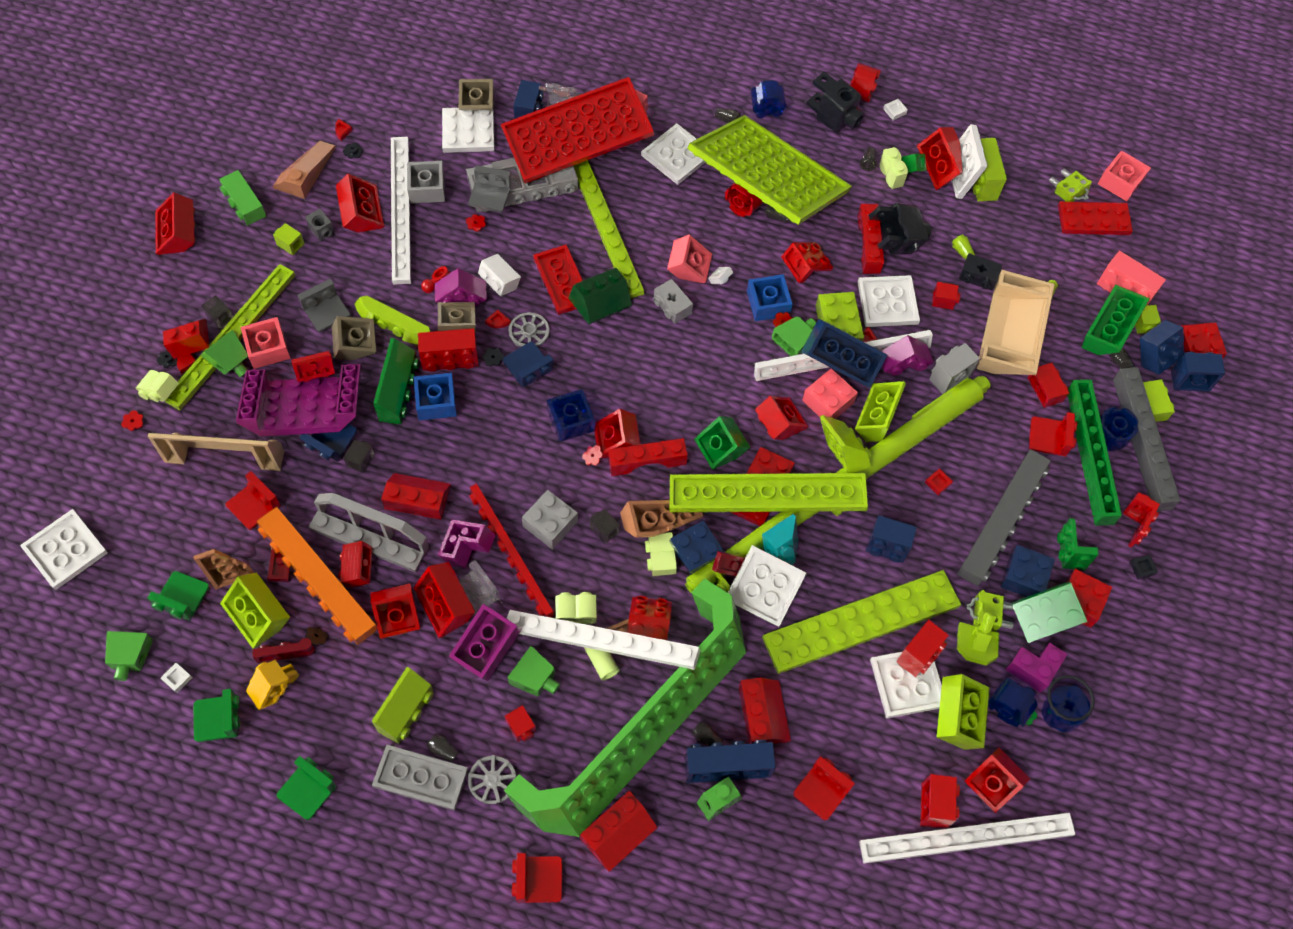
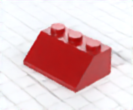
[336,174,384,233]
[155,192,195,255]
[381,473,451,520]
[413,562,475,638]
[738,677,791,744]
[580,790,658,872]

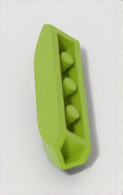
[354,296,430,345]

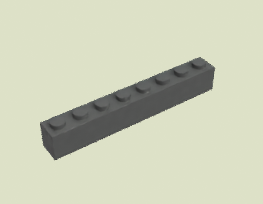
[1113,367,1180,512]
[957,449,1051,586]

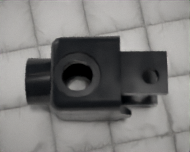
[806,71,865,132]
[868,203,931,254]

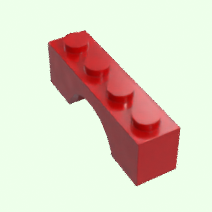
[857,204,884,274]
[608,438,688,476]

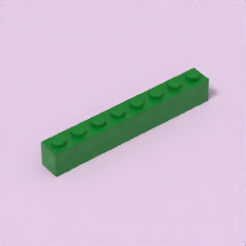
[1068,380,1122,526]

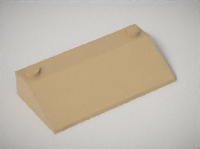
[976,270,1054,375]
[148,433,285,471]

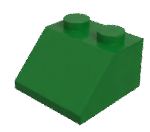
[694,416,750,469]

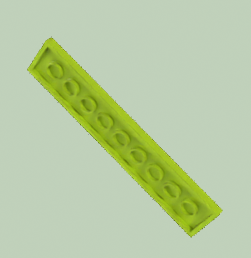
[669,473,868,512]
[762,570,961,674]

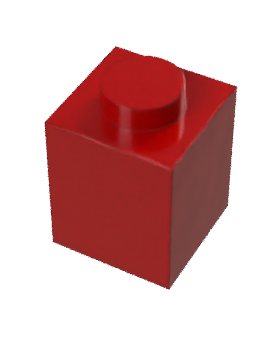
[932,282,961,310]
[504,705,536,742]

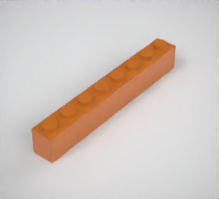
[257,507,377,646]

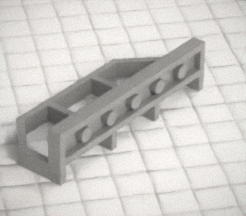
[308,493,429,573]

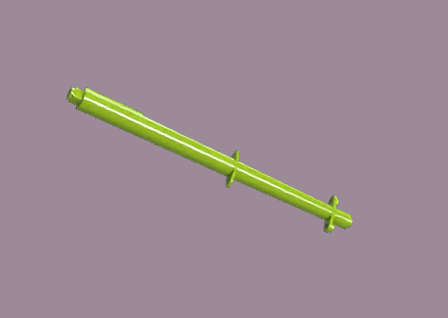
[685,376,990,593]

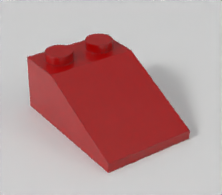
[917,127,963,190]

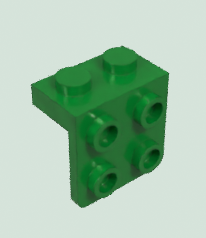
[1057,518,1098,571]
[147,571,209,621]
[193,689,240,742]
[277,756,337,820]

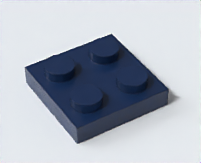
[669,520,724,574]

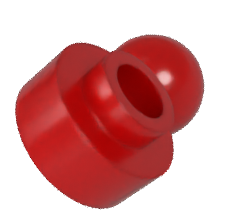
[421,266,451,293]

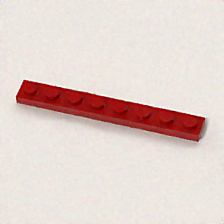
[469,483,554,618]

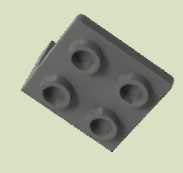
[468,165,512,213]
[297,279,351,333]

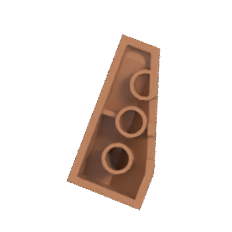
[273,141,336,199]
[620,500,703,538]
[193,549,254,590]

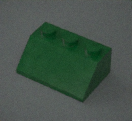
[568,268,632,325]

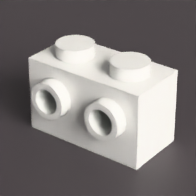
[478,254,521,296]

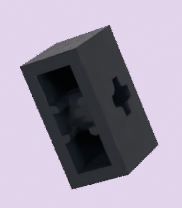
[959,253,1003,291]

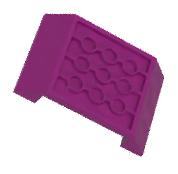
[236,364,361,436]

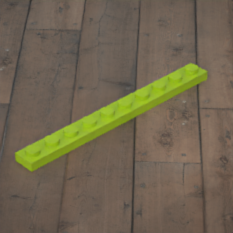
[573,160,644,299]
[165,264,295,411]

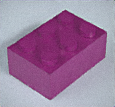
[448,604,522,681]

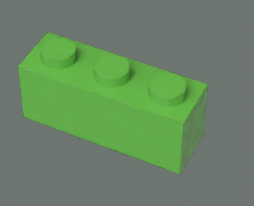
[219,170,266,226]

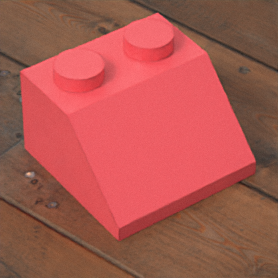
[667,234,712,283]

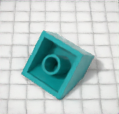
[762,514,799,565]

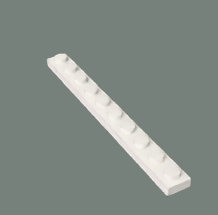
[391,137,411,285]
[754,330,933,381]
[507,610,701,670]
[859,813,1075,864]

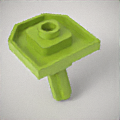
[957,612,999,666]

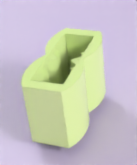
[880,147,908,189]
[136,370,179,402]
[645,532,676,576]
[555,592,597,624]

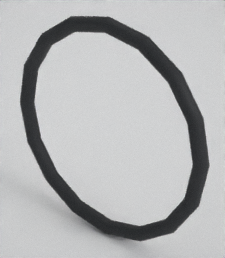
[1047,675,1095,722]

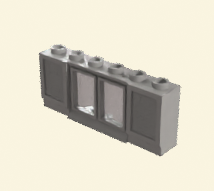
[466,158,578,212]

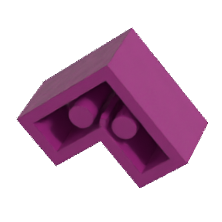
[435,268,487,307]
[881,335,934,376]
[438,519,495,568]
[1005,643,1067,693]

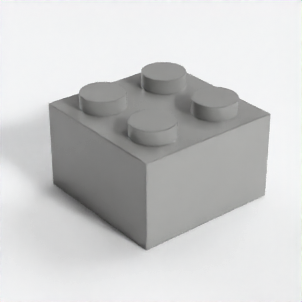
[407,161,445,203]
[929,343,980,394]
[522,490,578,550]

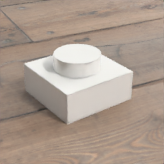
[884,99,907,120]
[708,267,733,284]
[161,663,193,693]

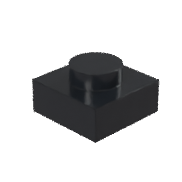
[1129,555,1158,580]

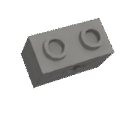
[653,279,693,324]

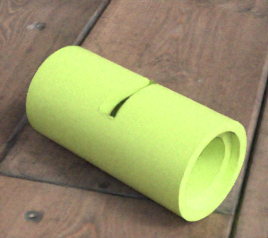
[584,647,620,681]

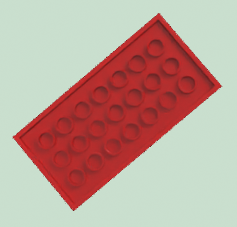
[501,77,654,183]

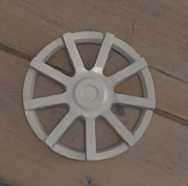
[508,312,550,347]
[468,755,516,804]

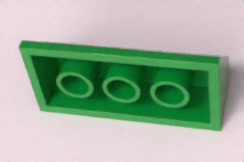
[1082,284,1150,355]
[373,338,419,424]

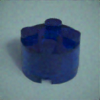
[751,80,786,118]
[1100,407,1138,451]
[988,678,1038,727]
[1042,686,1090,733]

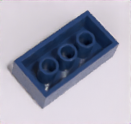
[801,319,888,388]
[684,740,776,784]

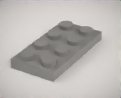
[372,745,468,811]

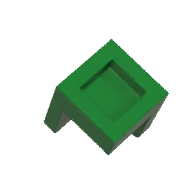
[901,154,927,173]

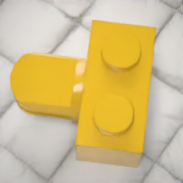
[246,660,299,710]

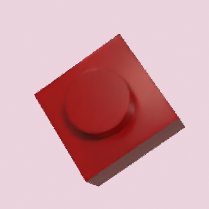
[925,468,953,496]

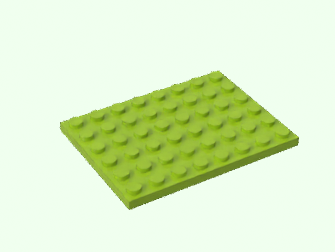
[687,115,852,225]

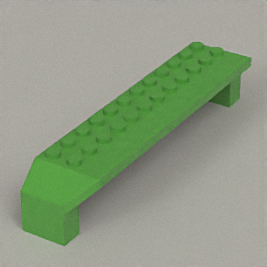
[504,579,746,837]

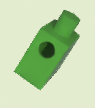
[771,317,816,356]
[201,330,248,377]
[105,631,153,681]
[507,646,560,697]
[697,777,742,821]

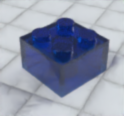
[547,389,595,442]

